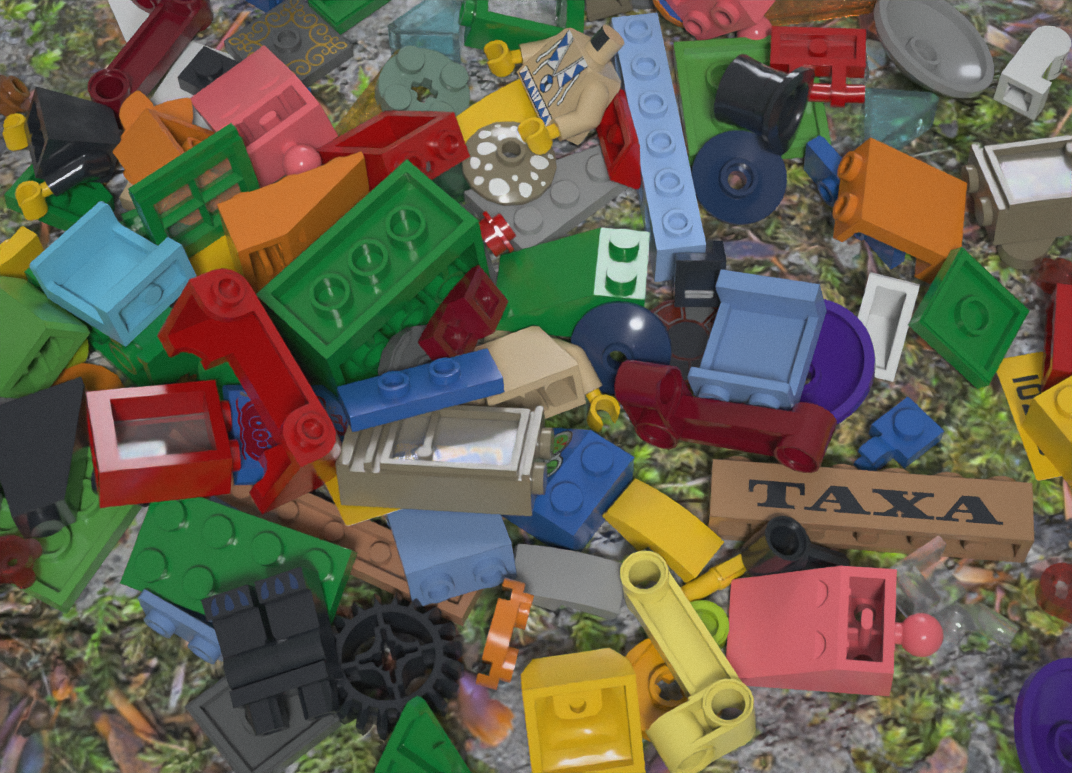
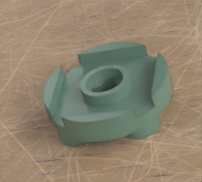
[375,45,470,116]

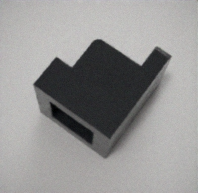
[672,241,727,308]

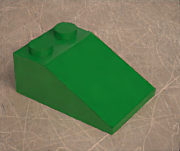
[496,227,650,337]

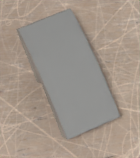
[505,544,623,620]

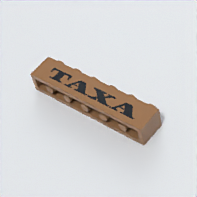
[707,456,1034,563]

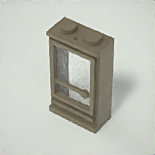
[961,135,1072,245]
[335,405,554,516]

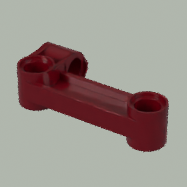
[87,0,214,130]
[615,360,837,473]

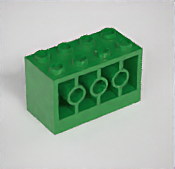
[256,159,490,398]

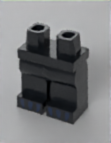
[201,567,345,736]

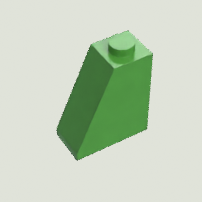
[0,276,90,399]

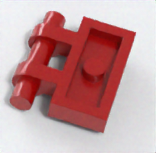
[770,26,866,108]

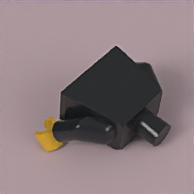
[2,87,123,221]

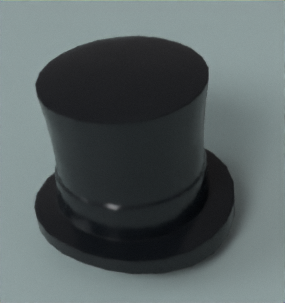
[714,54,815,156]

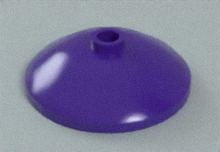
[799,299,876,424]
[1014,658,1072,773]

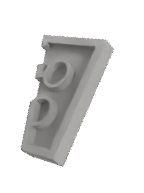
[464,145,629,251]

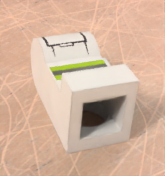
[993,26,1071,120]

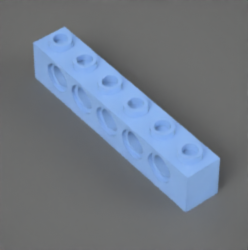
[611,13,706,282]

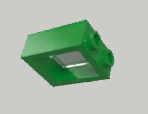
[458,0,585,51]

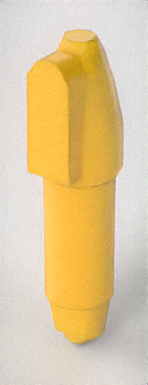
[680,554,747,602]

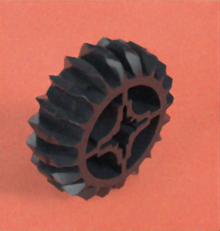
[333,592,465,741]

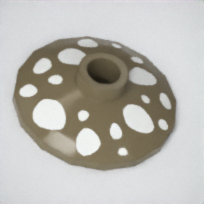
[462,121,557,206]

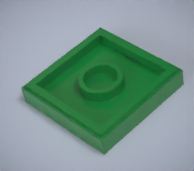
[908,247,1030,389]

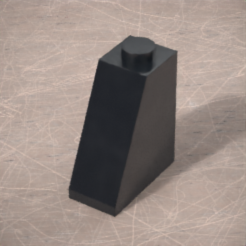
[0,377,89,540]

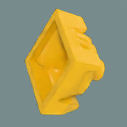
[521,648,646,773]

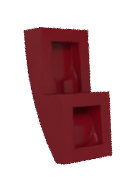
[417,265,508,361]

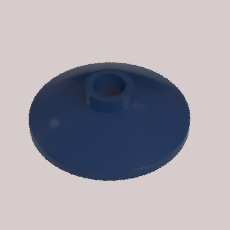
[691,130,787,225]
[571,301,672,396]

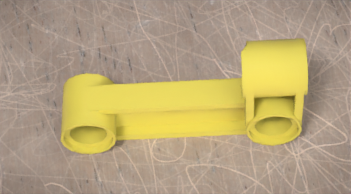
[620,551,756,773]

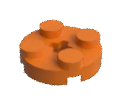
[475,577,534,690]

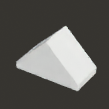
[858,272,920,382]

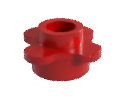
[479,211,517,257]

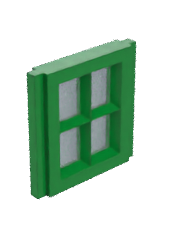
[128,123,260,259]

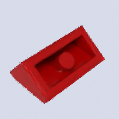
[596,89,641,190]

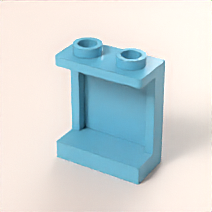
[30,201,197,347]

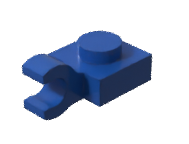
[853,397,944,471]

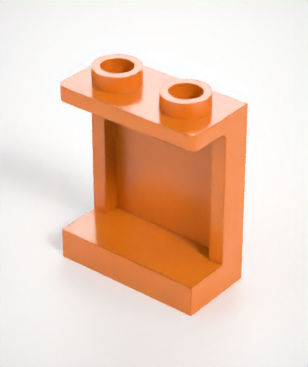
[832,137,967,284]

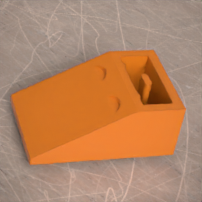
[217,151,370,294]

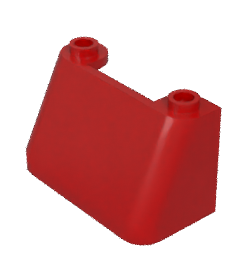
[157,268,342,515]

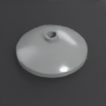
[874,0,994,98]

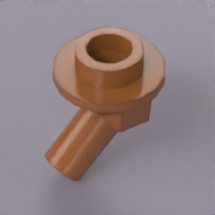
[0,75,31,117]

